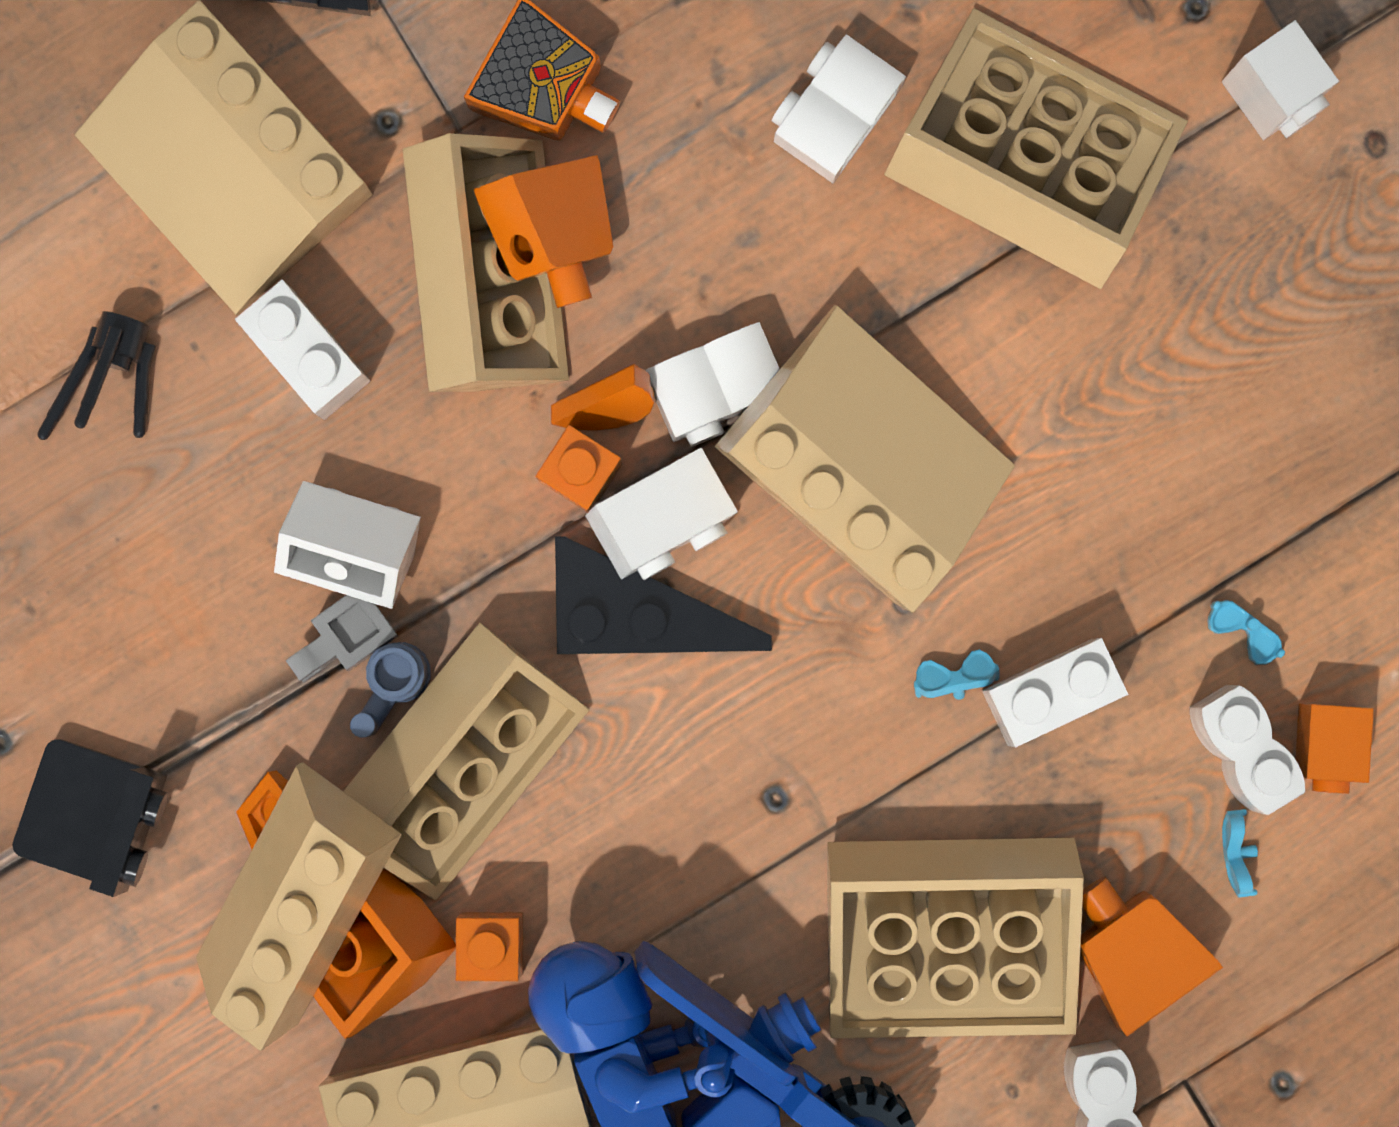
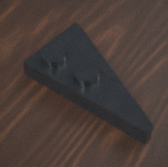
[555,536,772,655]

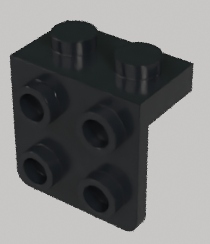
[12,739,168,897]

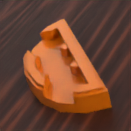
[551,364,654,430]

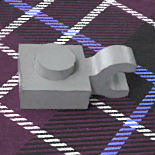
[286,595,398,683]

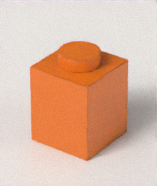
[535,425,623,513]
[1295,704,1374,794]
[455,912,523,981]

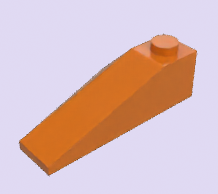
[236,770,456,1039]

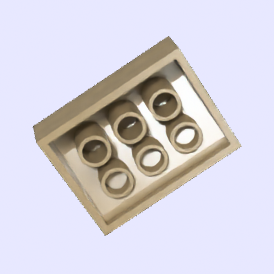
[75,0,373,316]
[884,8,1188,289]
[714,305,1015,613]
[827,838,1084,1038]
[318,1023,593,1127]

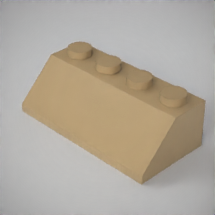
[403,133,569,392]
[343,623,590,901]
[196,762,402,1051]

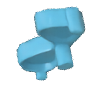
[1207,600,1285,665]
[914,649,1000,700]
[1222,809,1258,898]

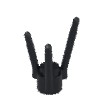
[37,311,156,440]

